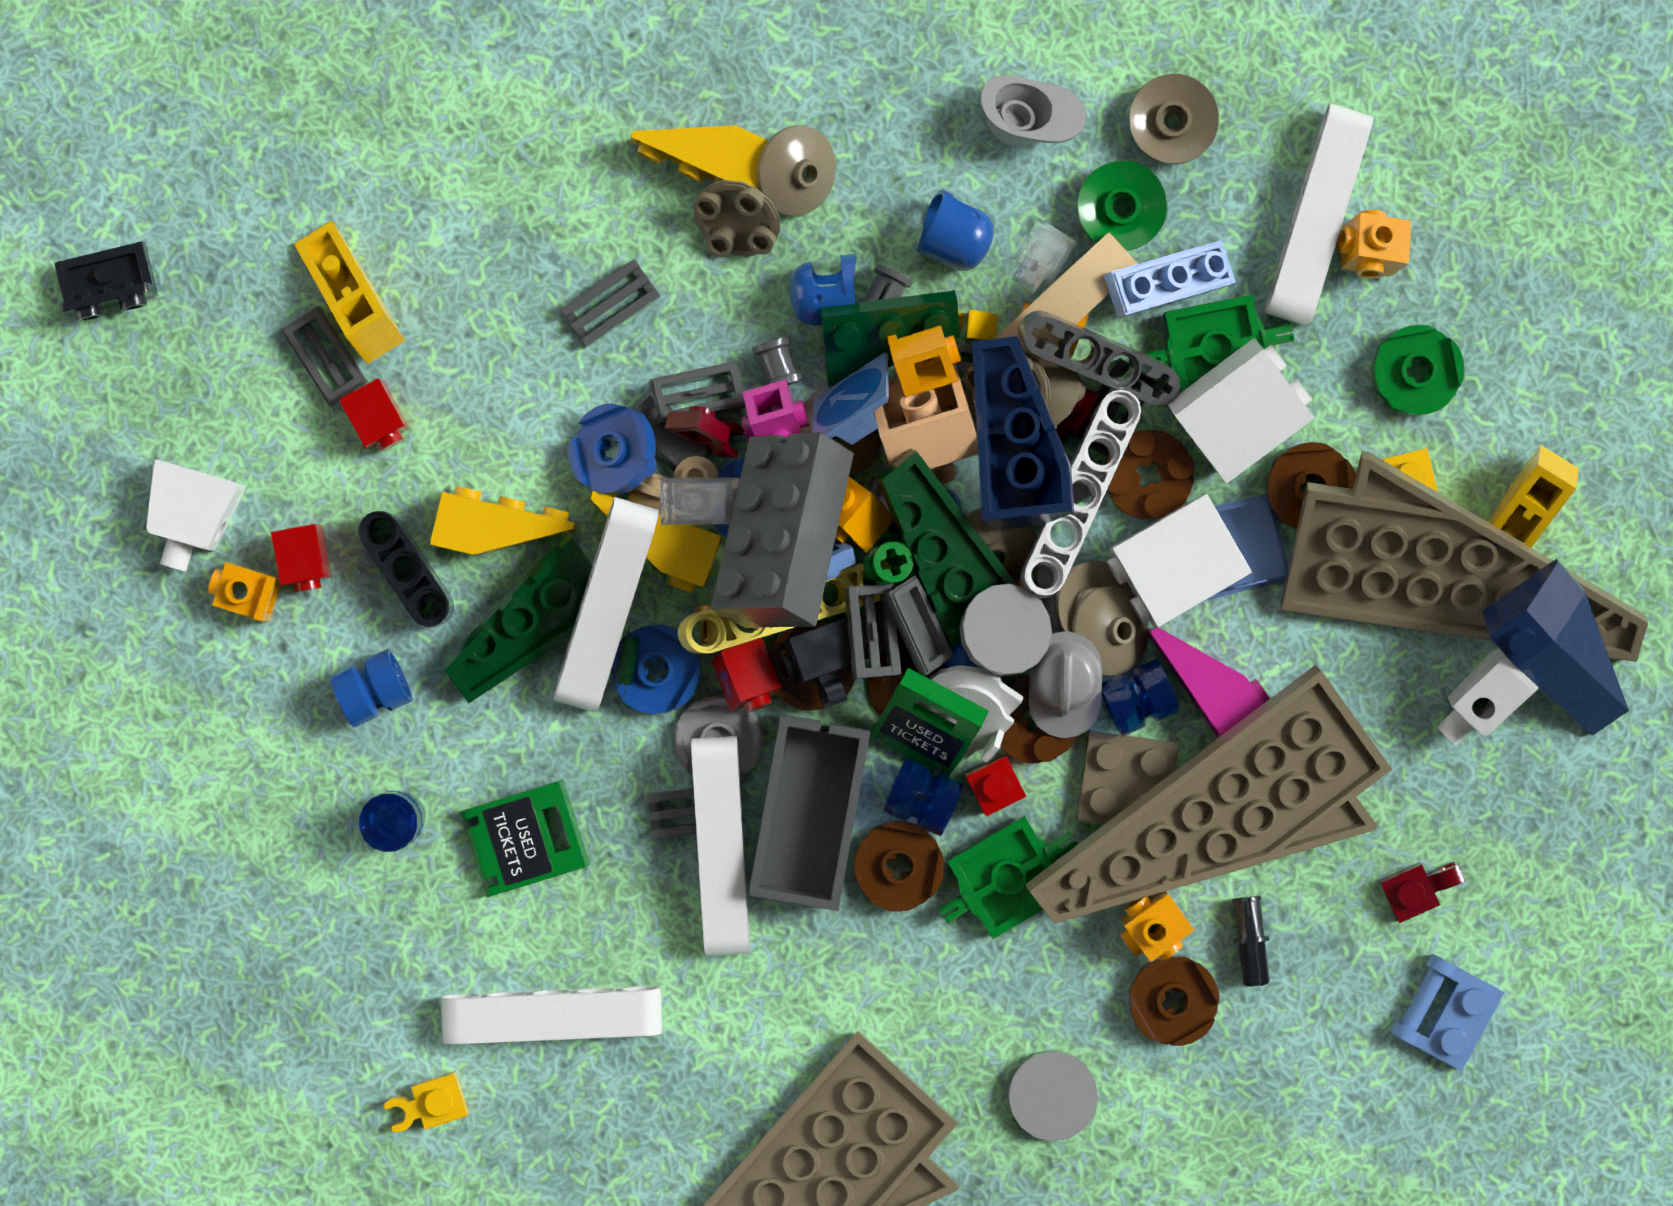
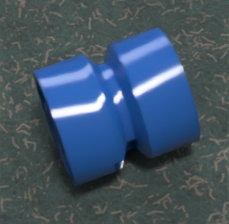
[330,649,413,727]

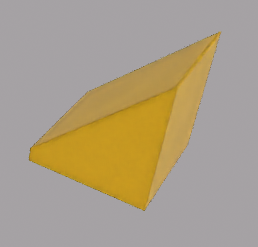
[966,310,998,341]

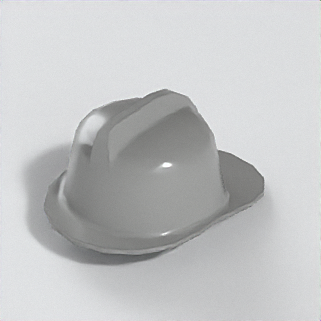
[980,74,1087,148]
[1029,631,1102,738]

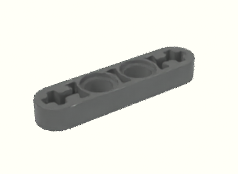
[1018,310,1180,406]

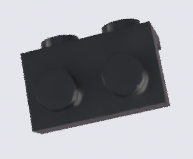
[54,241,159,322]

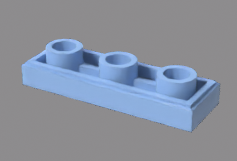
[1104,240,1236,318]

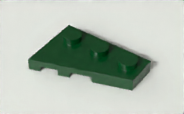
[820,290,960,389]

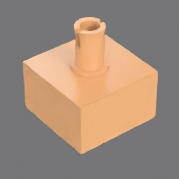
[874,363,978,484]

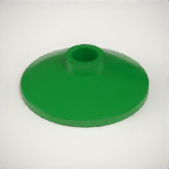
[1077,160,1168,251]

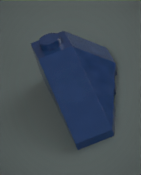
[972,336,1074,530]
[1482,558,1629,736]

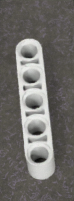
[1265,103,1373,326]
[1020,390,1141,599]
[553,497,659,713]
[691,736,750,956]
[440,986,663,1044]

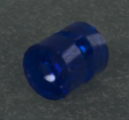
[1101,659,1180,737]
[883,758,964,837]
[359,790,425,852]

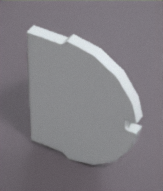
[916,665,1023,763]

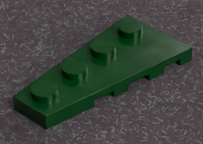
[442,530,593,703]

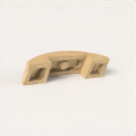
[994,232,1138,360]

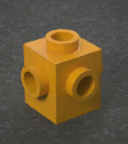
[1337,210,1411,279]
[1120,891,1195,962]

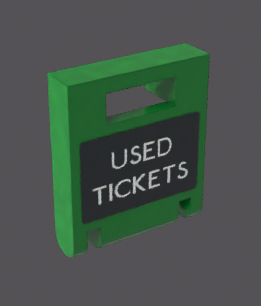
[869,668,989,779]
[460,779,590,897]

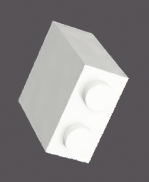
[1167,338,1315,483]
[1107,494,1252,627]

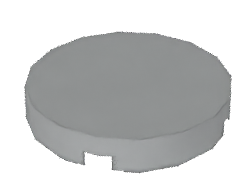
[959,584,1052,676]
[674,696,763,779]
[1008,1050,1098,1142]

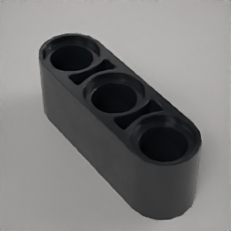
[359,511,454,627]

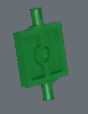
[1142,294,1294,394]
[937,815,1078,939]

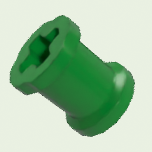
[862,542,913,585]

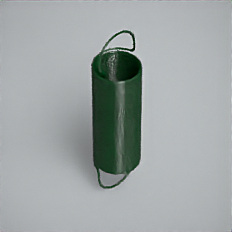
[615,623,640,698]

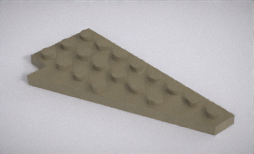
[1280,451,1648,662]
[1025,665,1392,924]
[703,1031,961,1206]

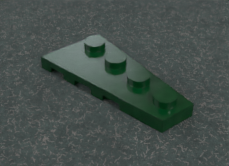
[876,448,1018,648]

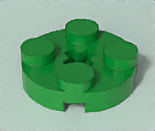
[1372,325,1465,416]

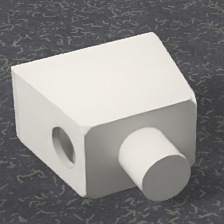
[146,459,246,571]
[1437,646,1538,746]

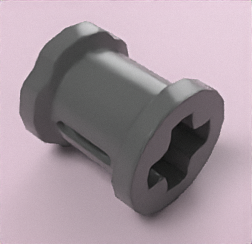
[858,264,913,303]
[752,336,803,386]

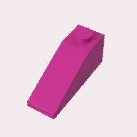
[1147,627,1270,738]

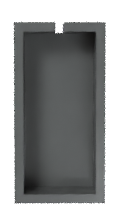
[711,432,854,628]
[749,714,870,911]

